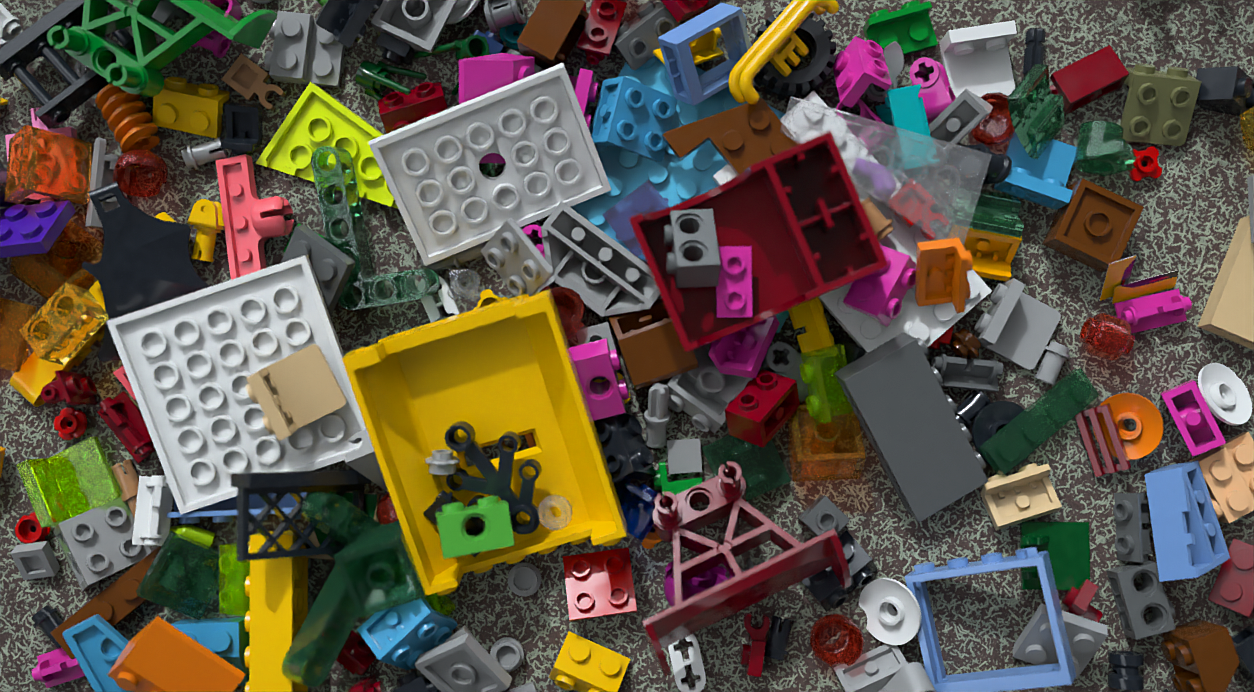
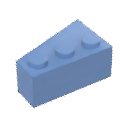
[1144,460,1230,582]

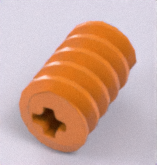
[95,83,160,156]

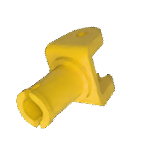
[187,199,224,262]

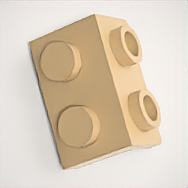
[980,463,1062,531]

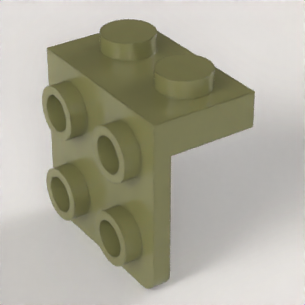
[1118,63,1201,146]

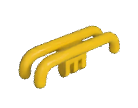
[728,0,839,105]

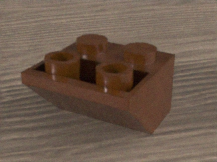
[609,298,699,390]
[1161,619,1240,692]

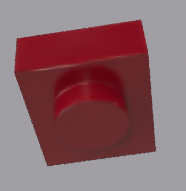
[1062,579,1103,623]

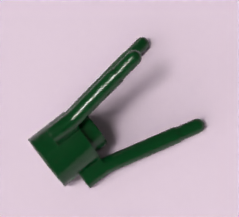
[414,35,489,95]
[355,60,427,101]

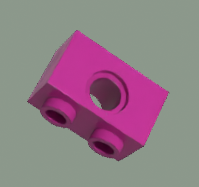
[570,338,629,421]
[1160,379,1226,457]

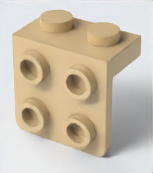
[246,344,347,441]

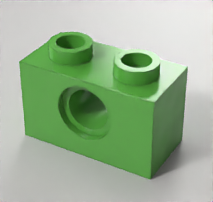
[435,496,515,559]

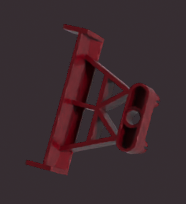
[642,462,851,677]

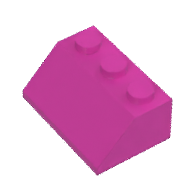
[459,53,535,163]

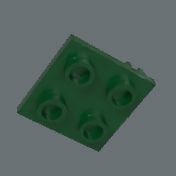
[1020,521,1090,590]

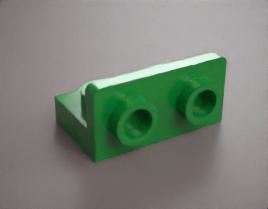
[863,0,938,56]

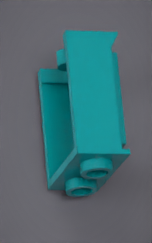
[875,84,938,186]

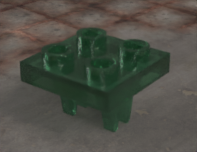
[701,435,791,501]
[136,531,234,620]

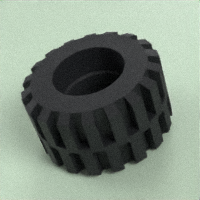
[752,11,836,101]

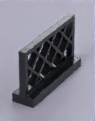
[231,470,371,561]

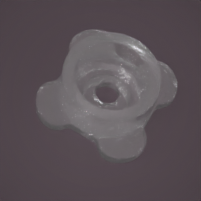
[447,268,480,302]

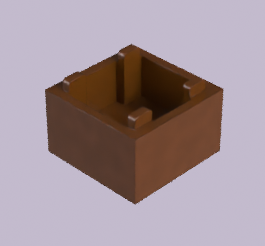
[517,0,589,71]
[1042,178,1144,272]

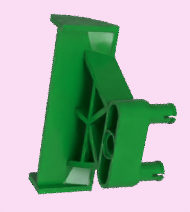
[48,0,277,97]

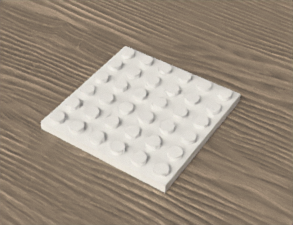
[106,255,366,515]

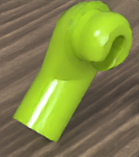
[166,525,215,550]

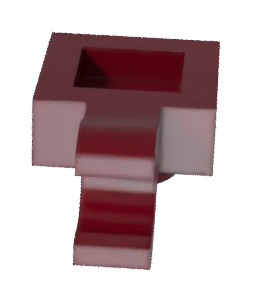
[740,612,770,677]

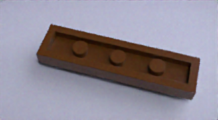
[50,546,186,659]

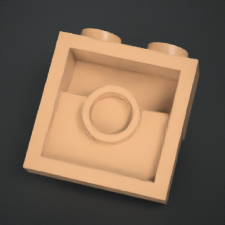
[1188,432,1254,523]

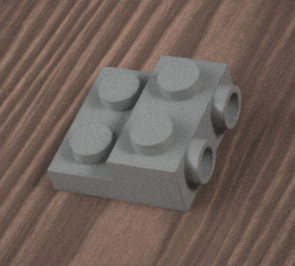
[264,11,345,88]
[667,342,753,433]

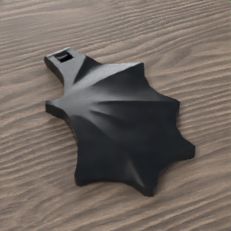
[82,181,210,362]

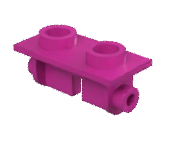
[716,246,752,318]
[1114,289,1192,336]
[32,648,85,689]

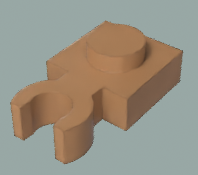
[221,54,286,111]

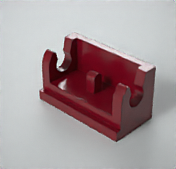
[1048,45,1129,116]

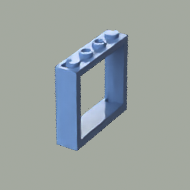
[905,547,1076,692]

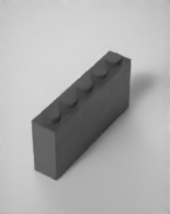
[834,332,988,523]

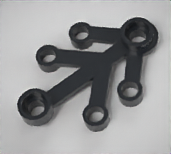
[445,421,542,534]

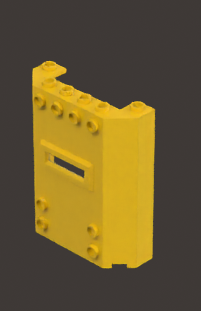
[342,290,627,596]

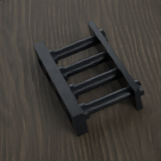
[0,0,136,129]

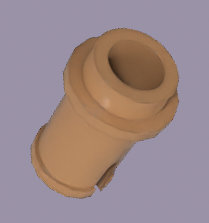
[862,197,895,242]

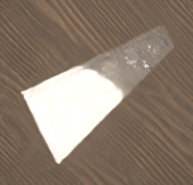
[780,96,992,245]

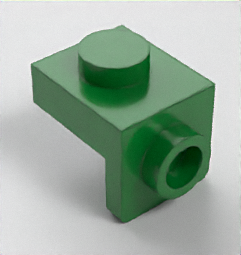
[653,462,702,497]

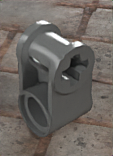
[484,0,526,34]
[762,342,824,404]

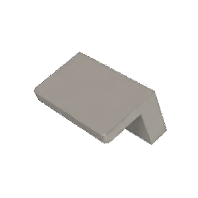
[833,644,908,692]

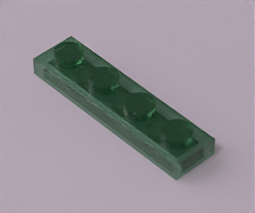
[979,368,1100,475]

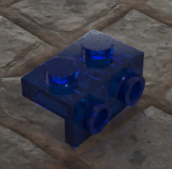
[614,478,659,542]

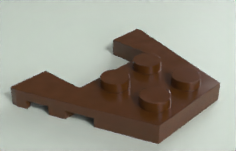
[662,98,799,176]

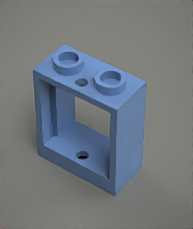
[658,3,752,106]

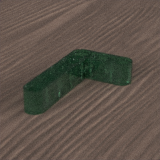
[311,146,440,310]
[282,491,396,688]

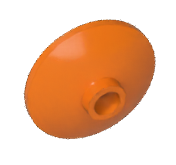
[1093,393,1164,460]

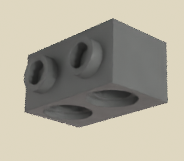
[663,209,720,288]
[1106,561,1176,640]

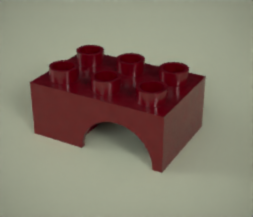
[628,131,889,352]

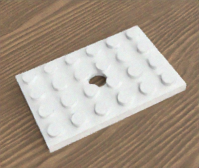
[369,63,612,266]

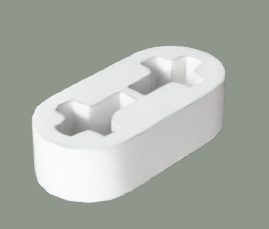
[418,274,461,323]
[668,634,706,692]

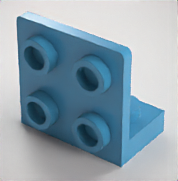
[590,76,677,162]
[994,127,1077,210]
[357,582,458,670]

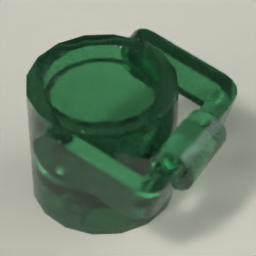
[1074,121,1136,177]

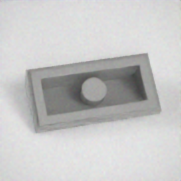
[929,89,993,159]

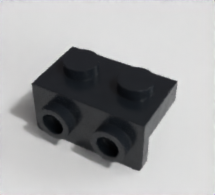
[315,0,383,48]
[594,413,657,485]
[802,530,878,612]

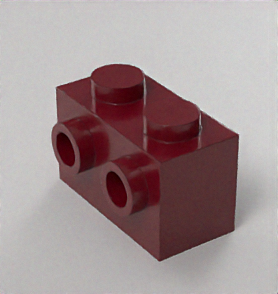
[725,369,800,448]

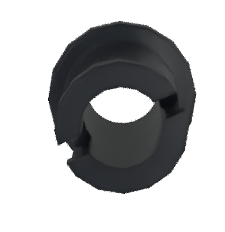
[955,390,991,429]
[31,605,63,649]
[764,615,794,661]

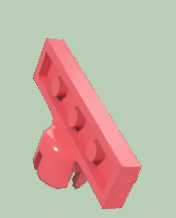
[216,154,294,280]

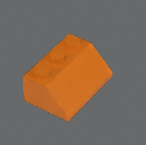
[107,616,245,692]

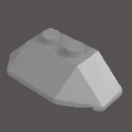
[541,201,660,317]

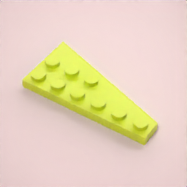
[255,82,399,209]

